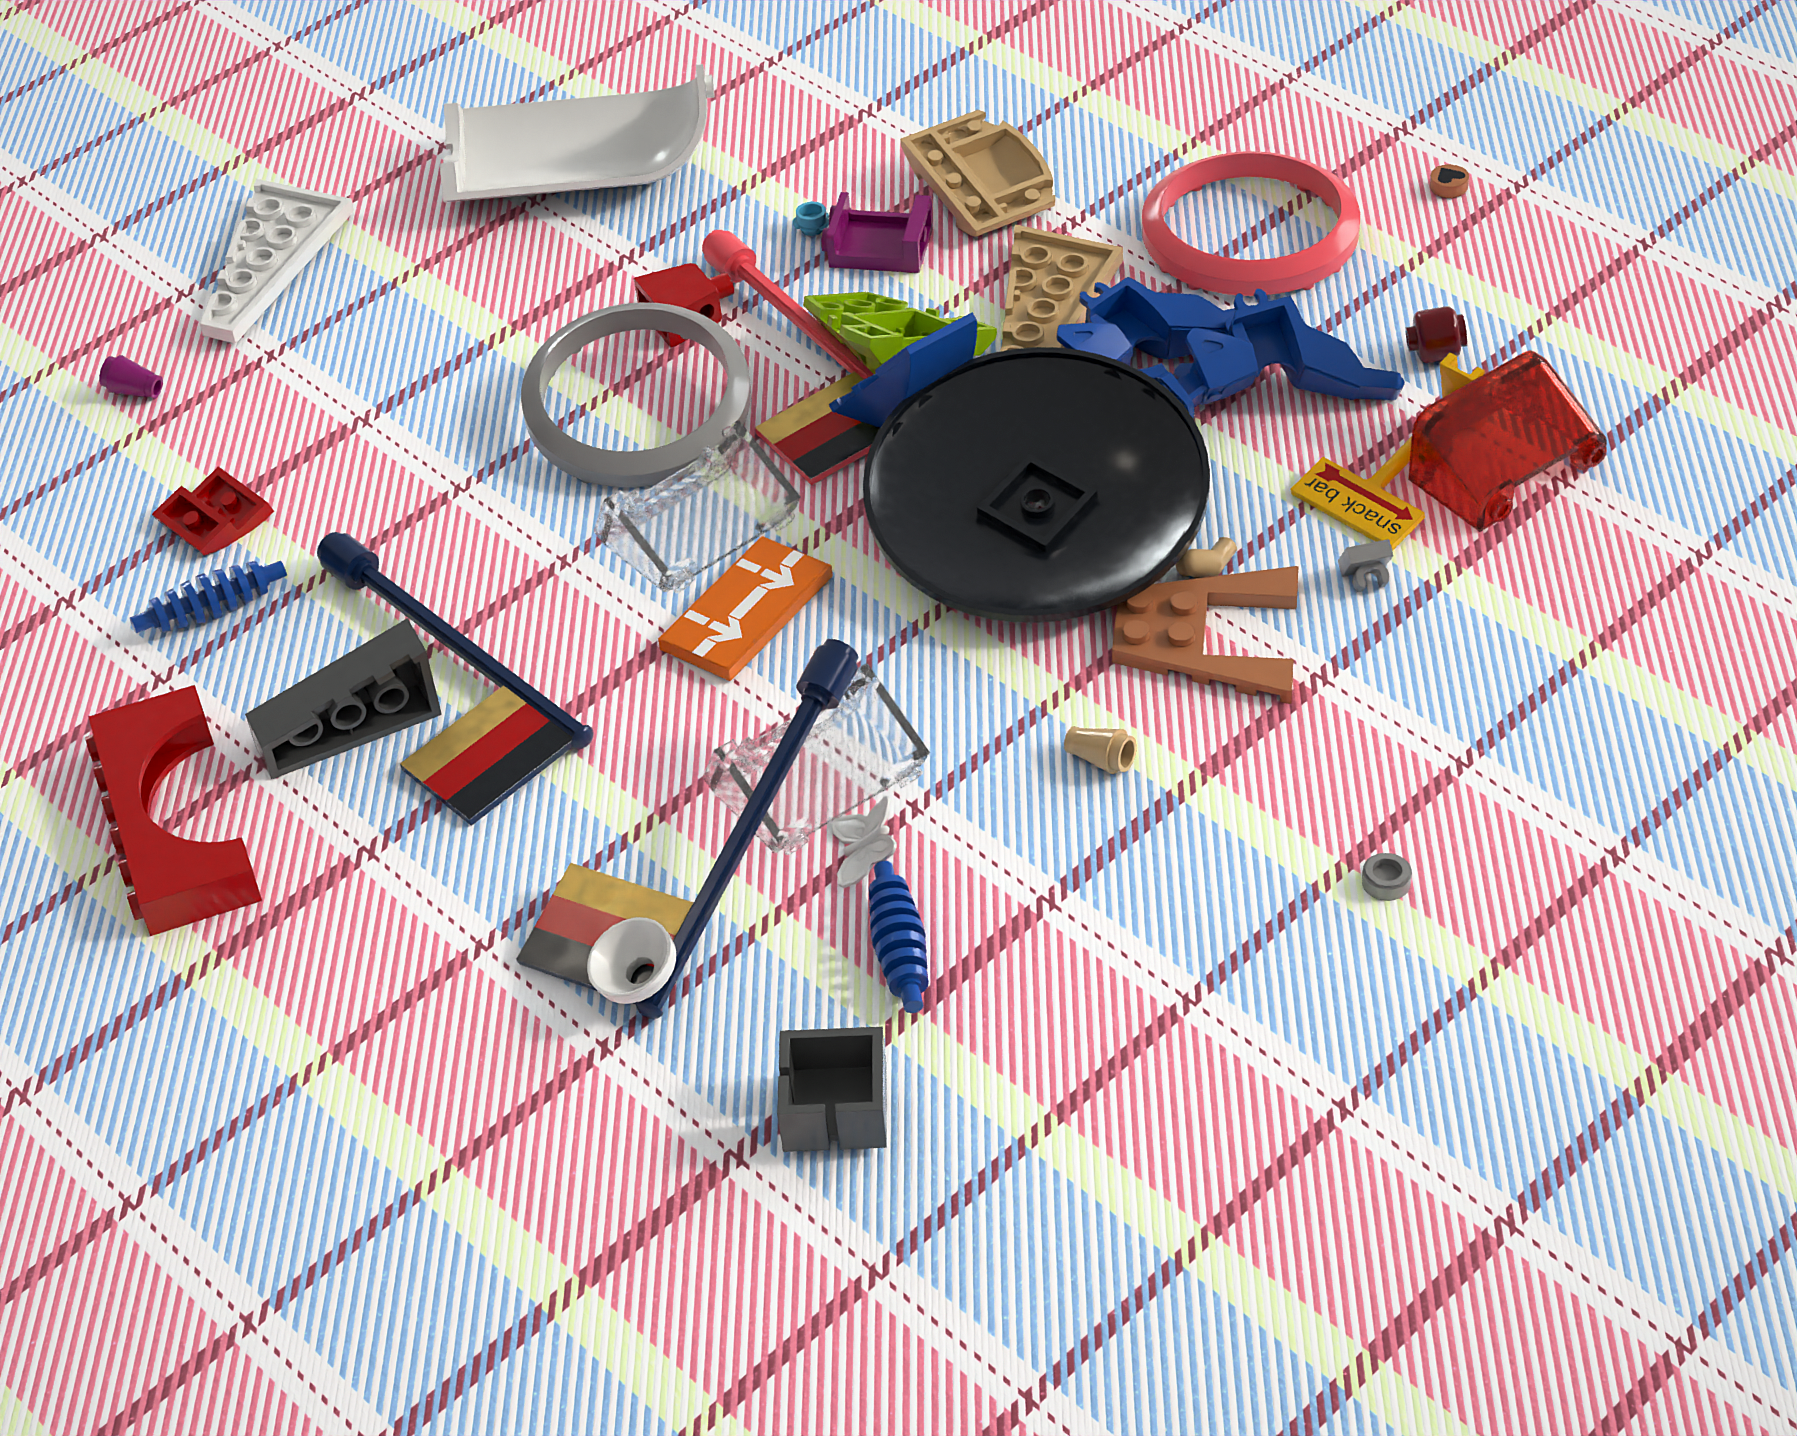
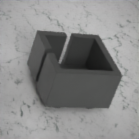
[777,1026,887,1152]

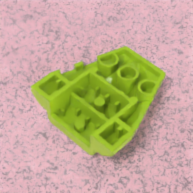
[803,292,997,374]

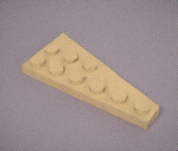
[1000,224,1123,352]

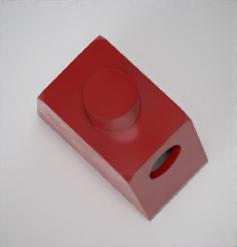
[634,263,734,348]

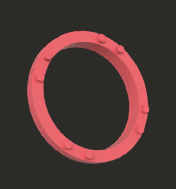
[1142,151,1361,296]

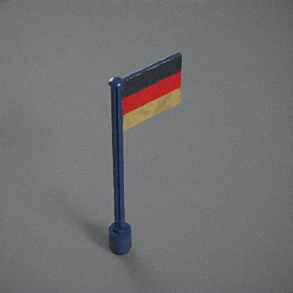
[317,532,594,826]
[516,639,859,1019]

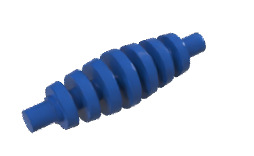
[129,560,287,633]
[868,861,929,1013]

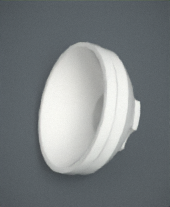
[587,917,676,1004]

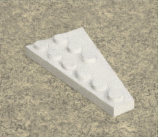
[199,178,354,343]

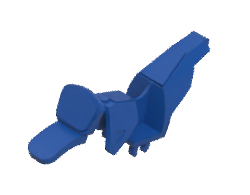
[1056,277,1254,365]
[1138,289,1405,419]

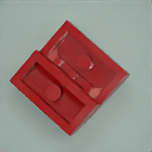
[152,466,274,556]

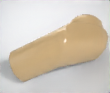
[1175,537,1237,578]

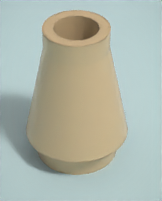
[1064,726,1137,774]

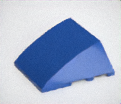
[829,312,977,428]

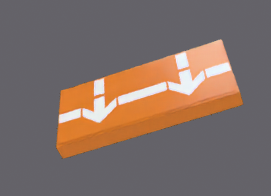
[658,536,833,682]

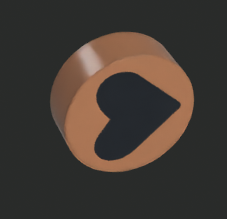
[1430,164,1469,198]

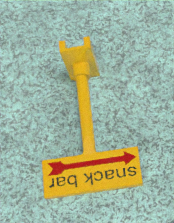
[1290,353,1488,551]

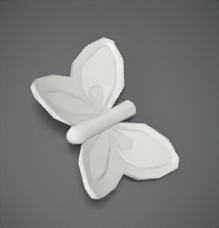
[831,796,897,888]

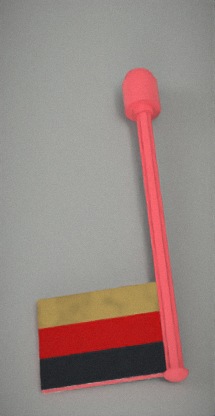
[702,230,880,485]

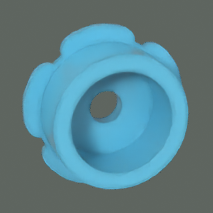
[793,201,829,236]

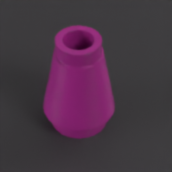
[99,355,163,399]

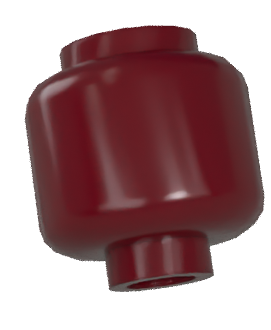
[1405,306,1467,363]

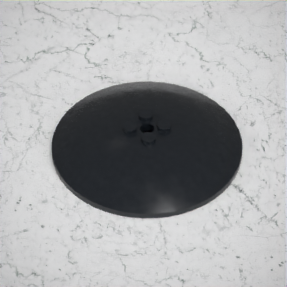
[863,347,1210,623]

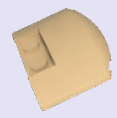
[900,110,1055,237]

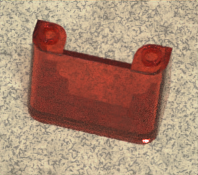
[1408,350,1607,532]

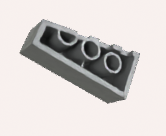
[245,618,442,780]

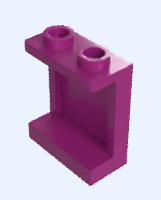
[821,192,933,273]

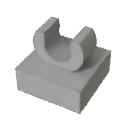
[1338,539,1394,592]

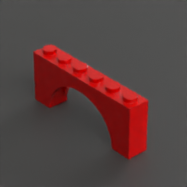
[85,685,262,936]

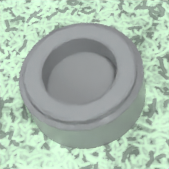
[1362,853,1412,901]

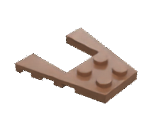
[1112,566,1299,704]

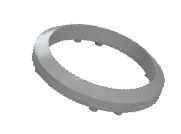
[521,302,751,488]

